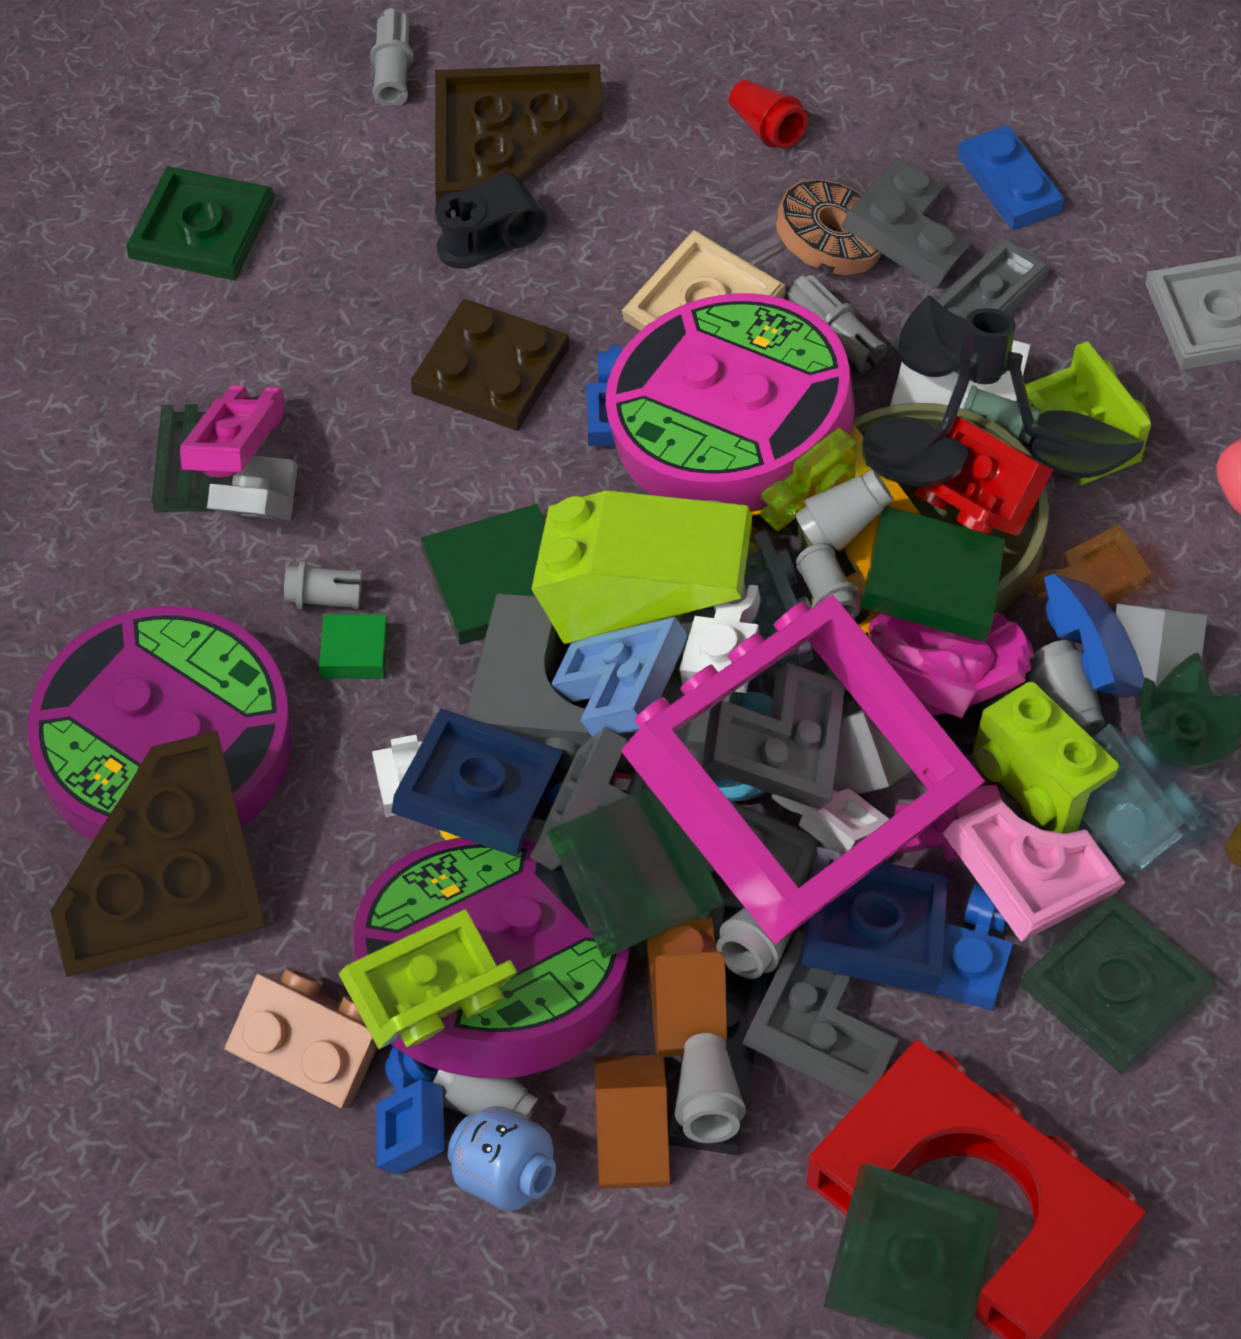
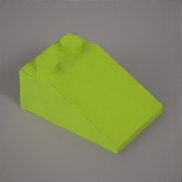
[531,490,752,644]

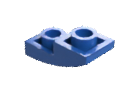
[1044,574,1148,698]

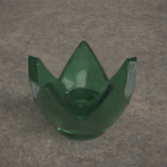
[1139,653,1241,769]

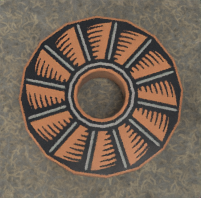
[775,179,882,275]

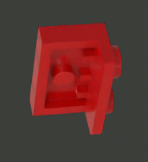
[915,416,1053,536]

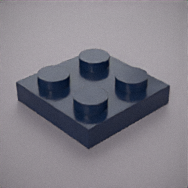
[391,708,563,857]
[801,847,948,995]

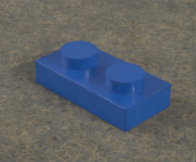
[958,125,1064,231]

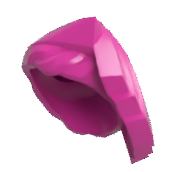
[868,613,1034,718]

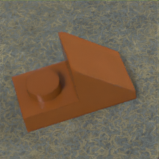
[643,918,727,1057]

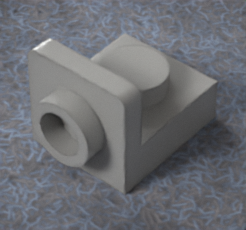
[207,456,298,521]

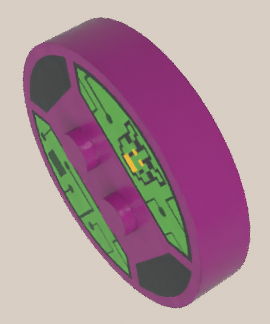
[27,606,293,842]
[353,838,630,1078]

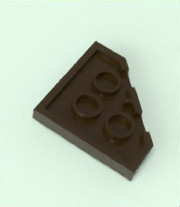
[435,64,602,204]
[50,731,265,977]

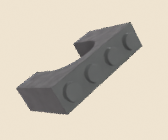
[465,594,744,779]

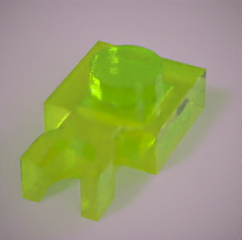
[761,427,857,532]

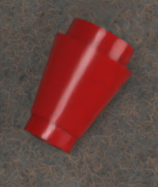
[729,79,808,149]

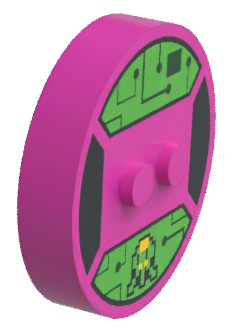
[606,293,855,510]

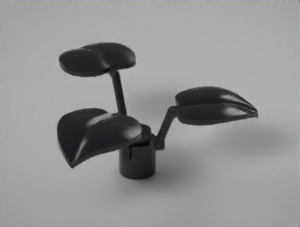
[862,295,1144,487]

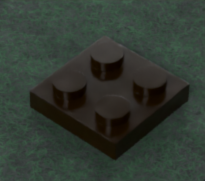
[411,298,569,431]

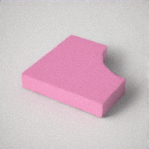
[943,799,1125,942]

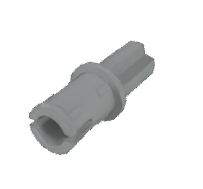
[370,8,414,106]
[787,275,888,374]

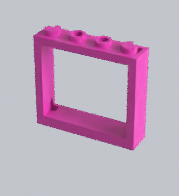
[621,594,985,945]

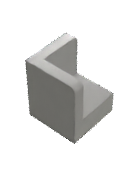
[1116,604,1208,690]
[833,704,912,795]

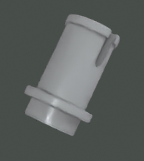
[796,543,862,619]
[284,560,363,610]

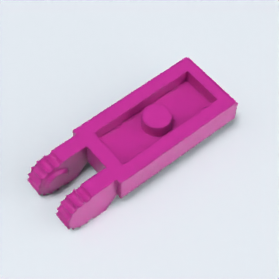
[180,385,285,477]

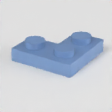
[551,617,689,737]

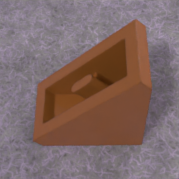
[594,1054,670,1189]

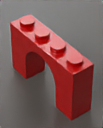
[807,1039,1146,1339]

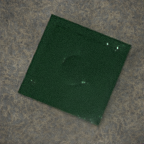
[547,787,724,958]
[1019,894,1216,1075]
[823,1163,1000,1339]

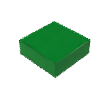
[319,614,388,679]

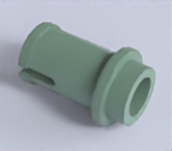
[963,385,1040,444]

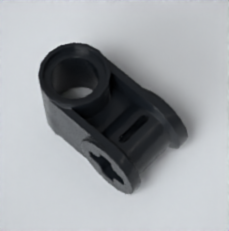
[435,172,548,269]

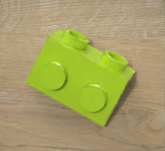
[1025,341,1151,486]
[972,682,1119,834]
[339,909,518,1049]

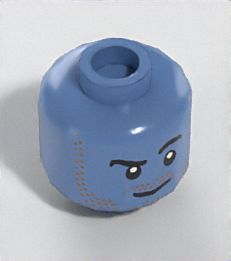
[448,1106,556,1211]

